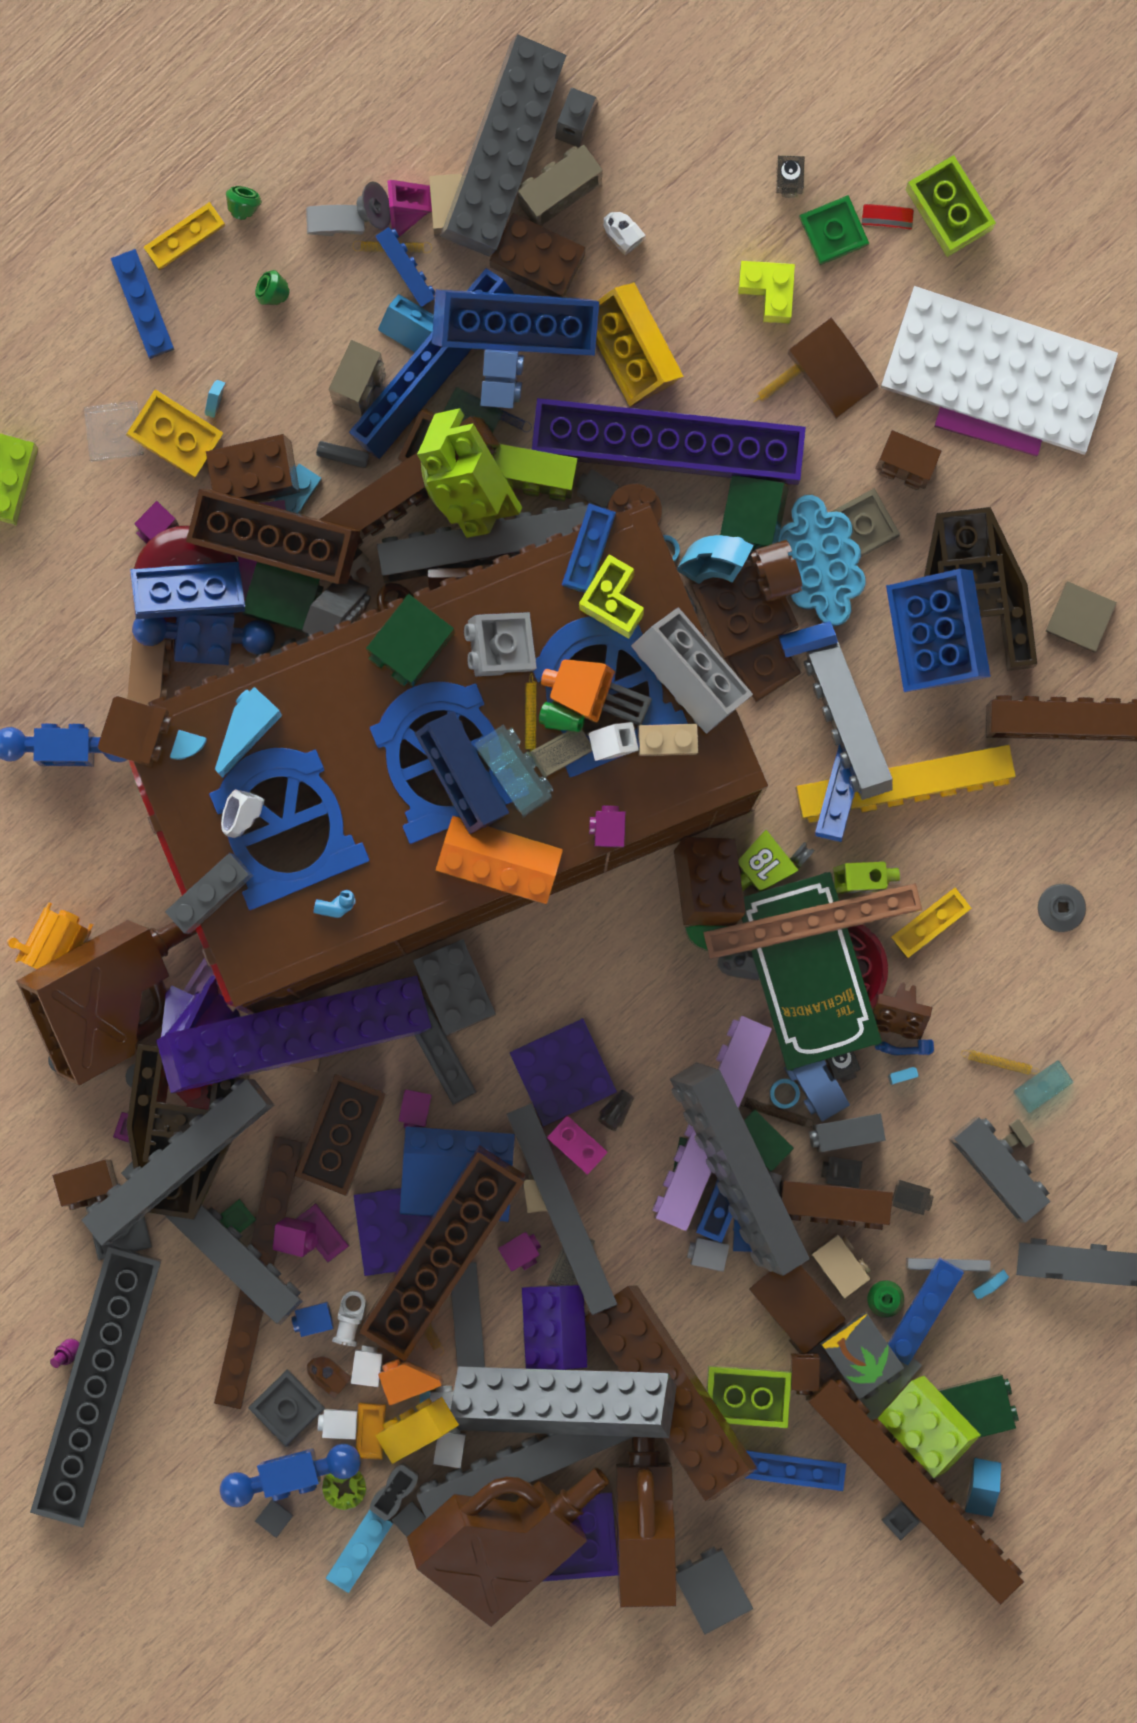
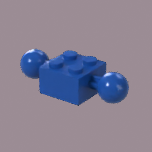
[132,612,275,665]
[0,723,127,767]
[219,1444,361,1508]

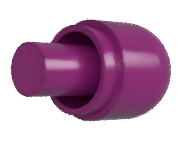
[50,1338,79,1368]

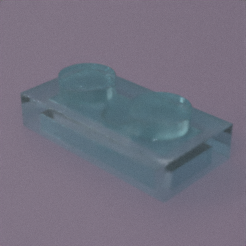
[1013,1060,1074,1113]

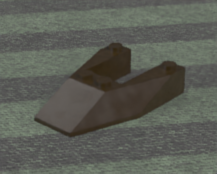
[924,507,1038,671]
[126,1044,250,1220]

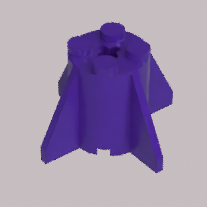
[161,975,241,1037]

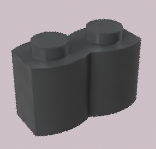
[370,1462,419,1521]

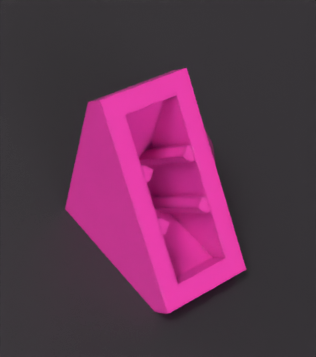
[387,180,432,238]

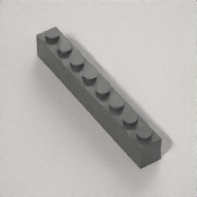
[81,1079,274,1246]
[121,1162,303,1325]

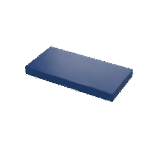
[130,562,245,619]

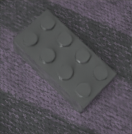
[949,1117,1051,1223]

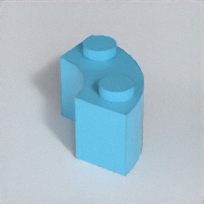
[677,535,753,584]

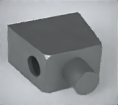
[555,88,598,148]

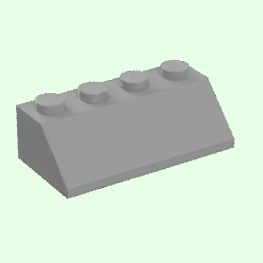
[631,607,753,734]

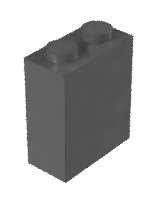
[809,1113,886,1152]
[676,1546,753,1634]

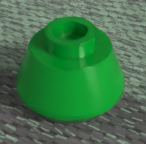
[226,186,262,220]
[255,270,290,305]
[867,1280,904,1318]

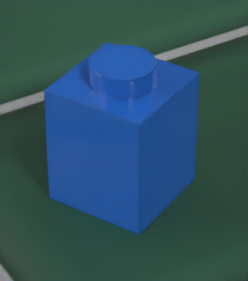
[291,1302,334,1337]

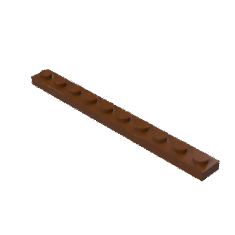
[214,1136,302,1409]

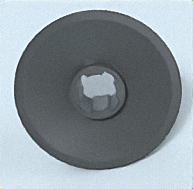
[356,181,391,229]
[1038,884,1086,932]

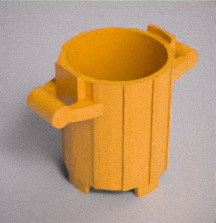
[7,902,94,969]

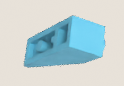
[215,687,282,778]

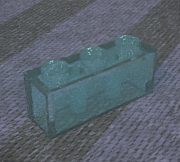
[474,725,553,818]

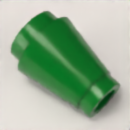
[539,701,584,732]

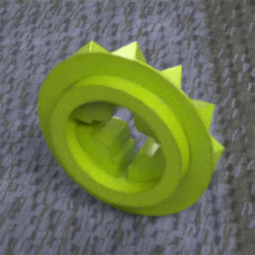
[322,1471,366,1510]

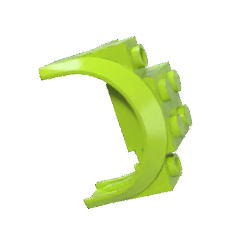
[417,408,523,538]

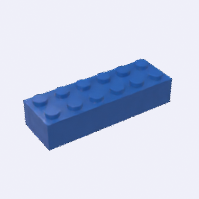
[432,289,599,356]

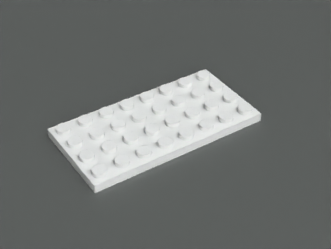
[881,286,1118,455]

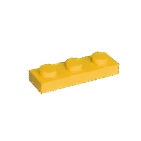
[144,202,226,271]
[890,887,972,958]

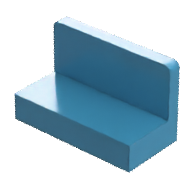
[378,294,434,352]

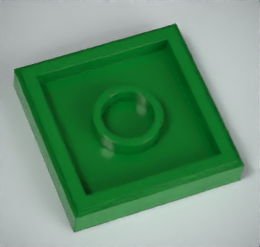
[799,195,869,265]

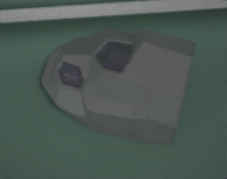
[717,951,759,981]

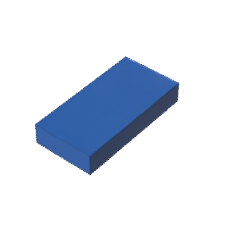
[779,621,838,657]

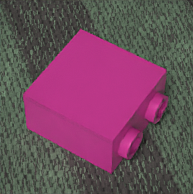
[547,1116,608,1175]

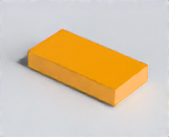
[356,1403,386,1460]

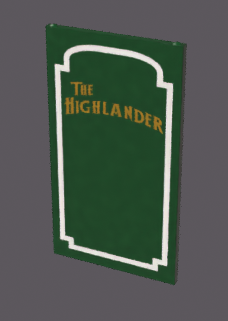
[741,872,882,1071]

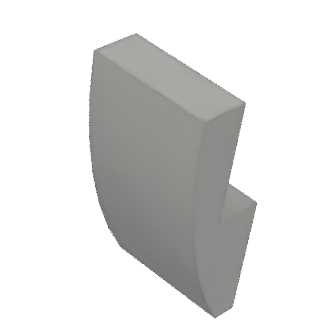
[306,205,365,236]

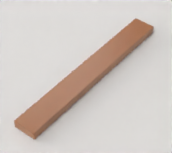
[704,883,922,960]

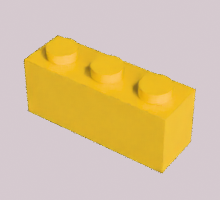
[375,1397,459,1464]

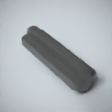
[316,441,369,468]

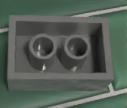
[413,939,496,1037]

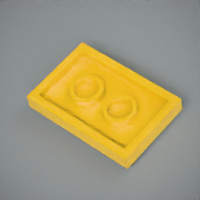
[126,389,223,479]

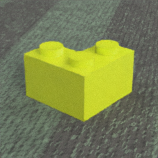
[738,261,795,324]
[579,555,644,639]

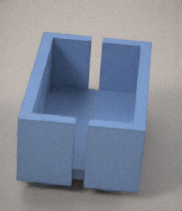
[480,349,524,408]

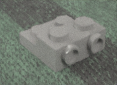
[464,612,537,677]

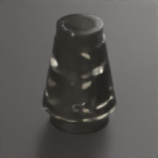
[598,1090,634,1131]

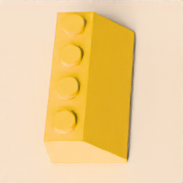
[596,282,684,407]

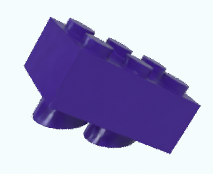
[522,1285,587,1370]

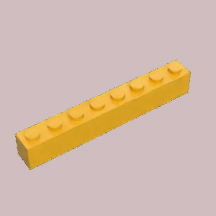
[795,745,1016,823]

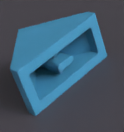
[965,1458,1001,1517]

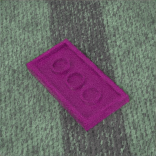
[934,407,1042,457]

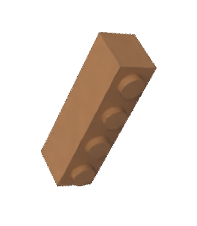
[127,636,173,706]

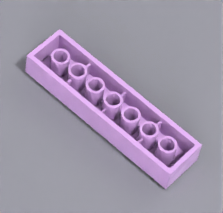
[652,1016,772,1231]

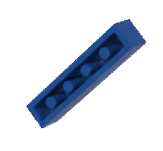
[375,227,435,307]

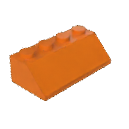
[435,816,563,904]

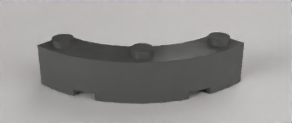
[1016,1238,1137,1286]

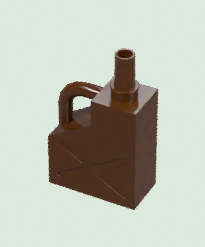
[16,920,197,1086]
[616,1437,676,1608]
[407,1467,610,1627]

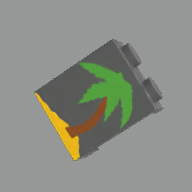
[820,1312,904,1400]

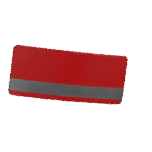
[862,204,914,230]

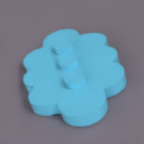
[778,495,866,626]

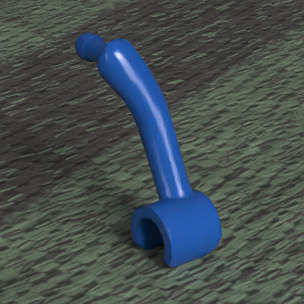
[875,1039,934,1056]

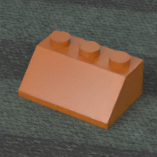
[378,1358,444,1405]

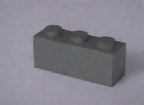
[165,853,254,934]

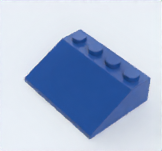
[886,569,991,692]
[400,1127,515,1222]

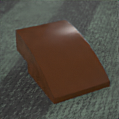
[788,317,879,419]
[749,1265,846,1354]

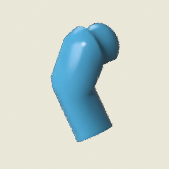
[313,890,355,918]

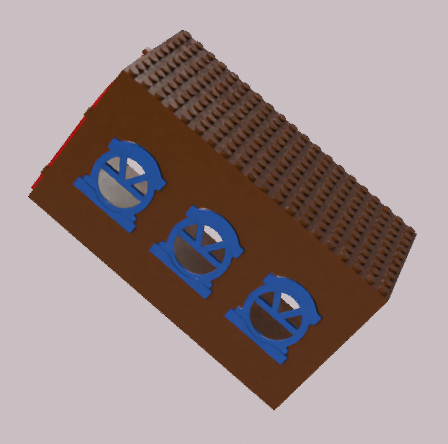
[129,500,768,1015]

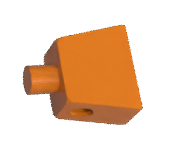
[541,660,615,723]

